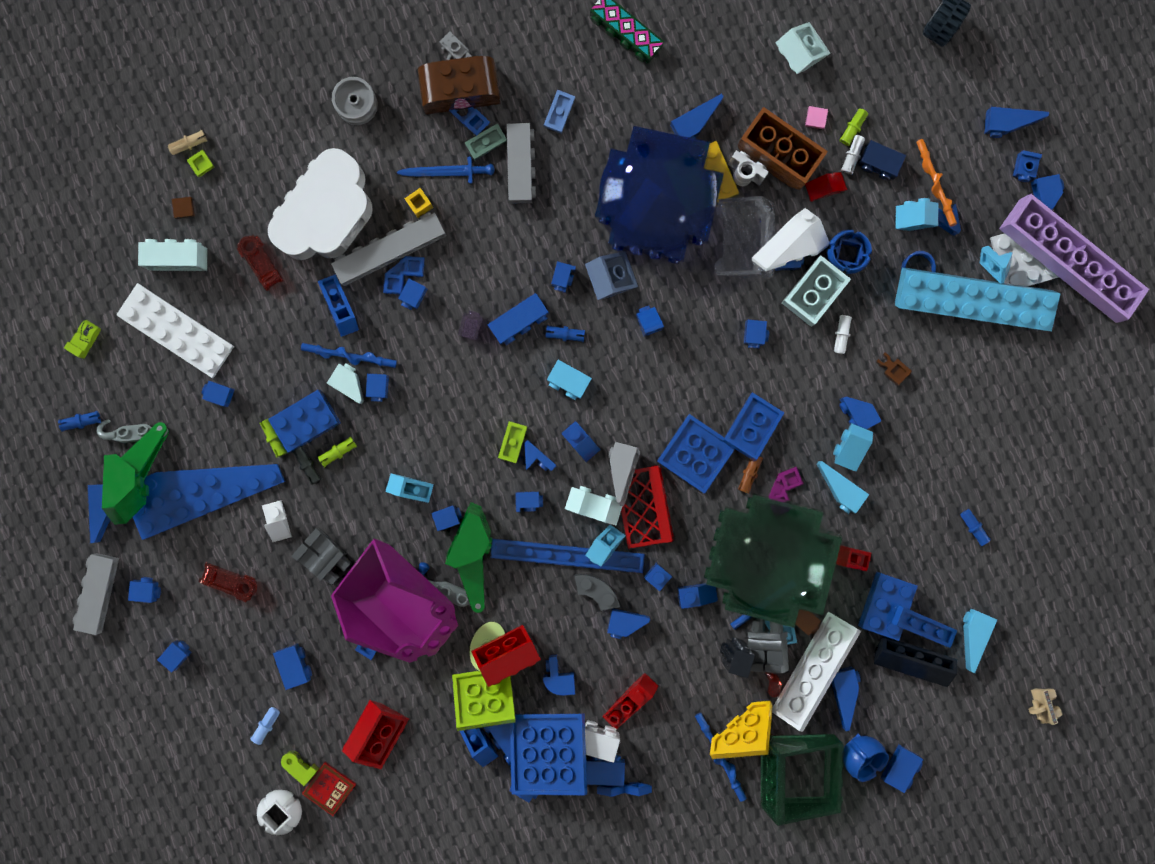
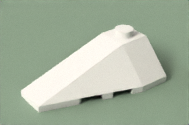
[752,208,830,271]

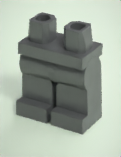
[291,528,352,585]
[748,620,789,674]

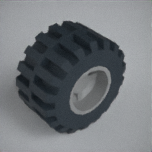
[923,0,971,47]

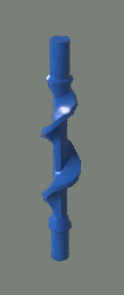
[301,343,397,368]
[695,713,747,802]

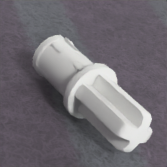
[841,135,865,174]
[834,315,852,354]

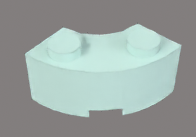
[565,486,622,525]

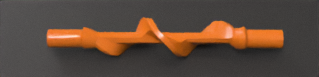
[916,139,957,227]

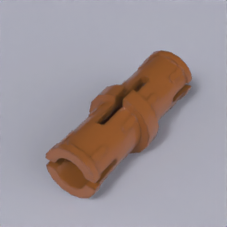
[738,457,763,494]

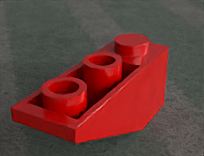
[602,673,658,730]

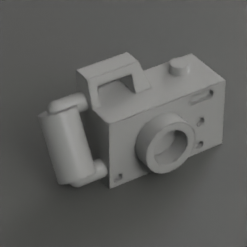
[439,32,472,60]

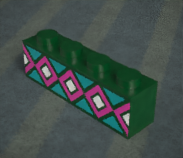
[590,0,664,64]

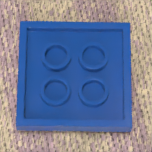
[657,414,735,494]

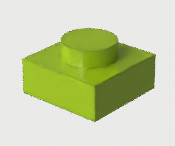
[187,150,215,177]

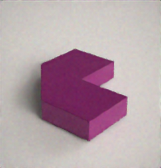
[768,467,803,516]

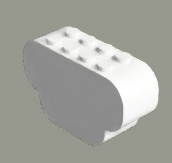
[268,148,372,260]

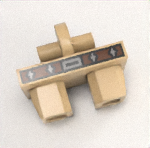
[1029,688,1062,725]

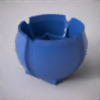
[827,230,872,274]
[842,734,889,782]

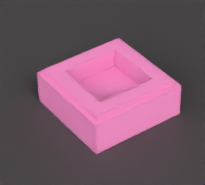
[805,106,828,129]

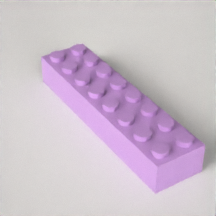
[999,194,1149,323]

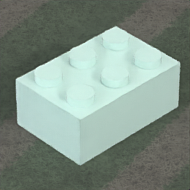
[138,239,207,271]
[782,255,851,327]

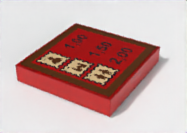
[302,761,356,816]

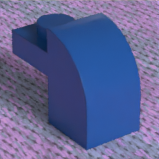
[543,654,575,695]

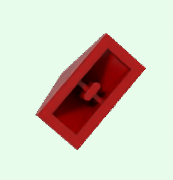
[805,172,847,202]

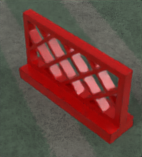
[621,465,674,549]

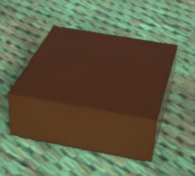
[172,197,194,219]

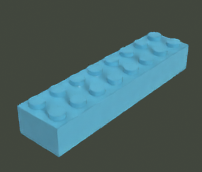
[895,267,1060,332]

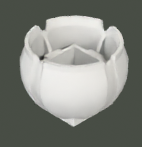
[257,790,302,835]

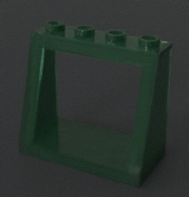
[761,734,844,826]

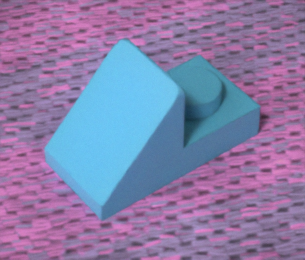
[980,246,1013,284]

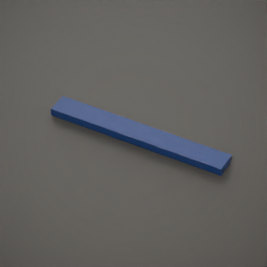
[490,539,645,573]

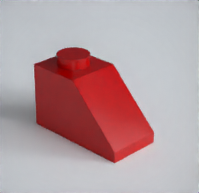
[827,543,871,571]

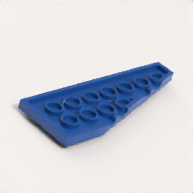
[133,464,285,540]

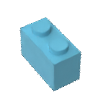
[896,198,938,231]
[547,360,592,400]
[833,423,873,471]

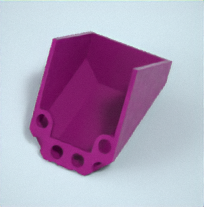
[331,538,458,663]

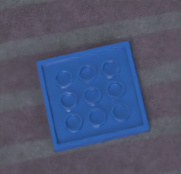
[510,713,587,795]

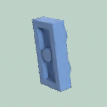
[544,90,575,134]

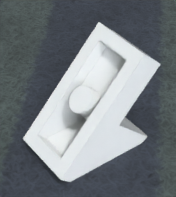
[262,500,292,542]

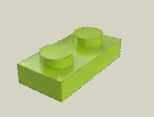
[498,421,527,463]

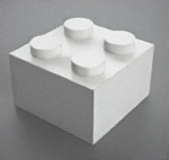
[585,720,620,763]

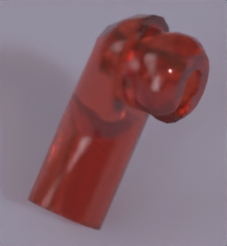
[765,672,782,698]

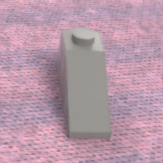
[609,442,640,506]

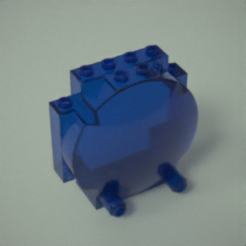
[595,126,724,264]

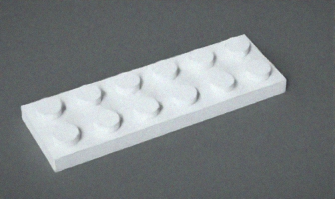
[117,283,234,378]
[772,612,861,732]

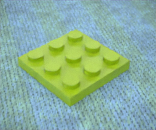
[452,671,516,731]

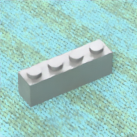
[507,123,536,204]
[73,553,119,635]

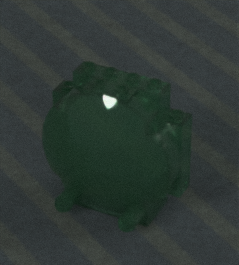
[704,493,842,628]

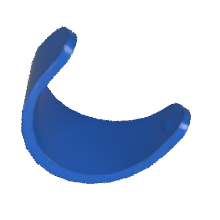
[901,251,936,272]

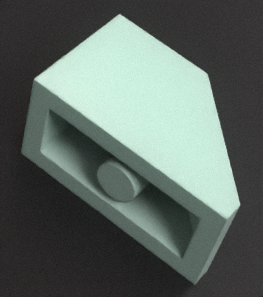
[327,363,364,404]

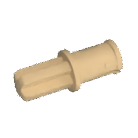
[168,130,207,155]

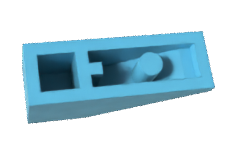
[817,461,869,514]
[963,609,997,673]

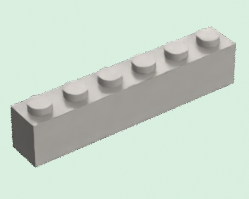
[331,212,446,286]

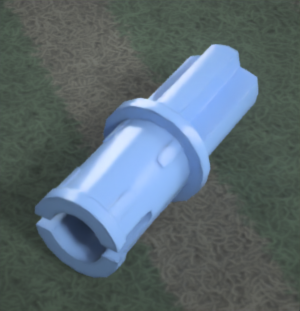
[250,707,280,745]

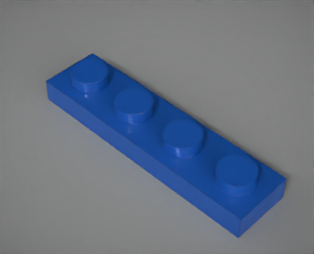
[892,606,957,648]

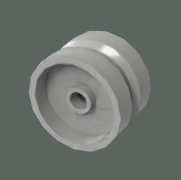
[332,77,378,125]

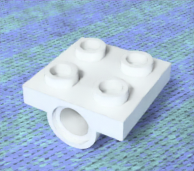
[728,150,769,186]

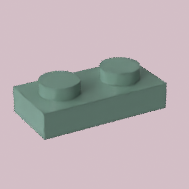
[465,123,507,160]

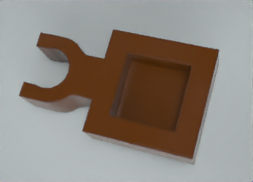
[876,352,912,386]

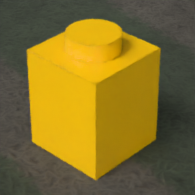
[404,188,434,218]

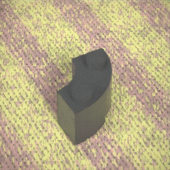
[575,574,620,610]

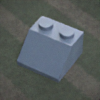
[585,251,638,300]

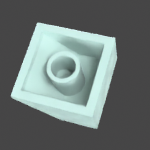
[776,22,830,74]

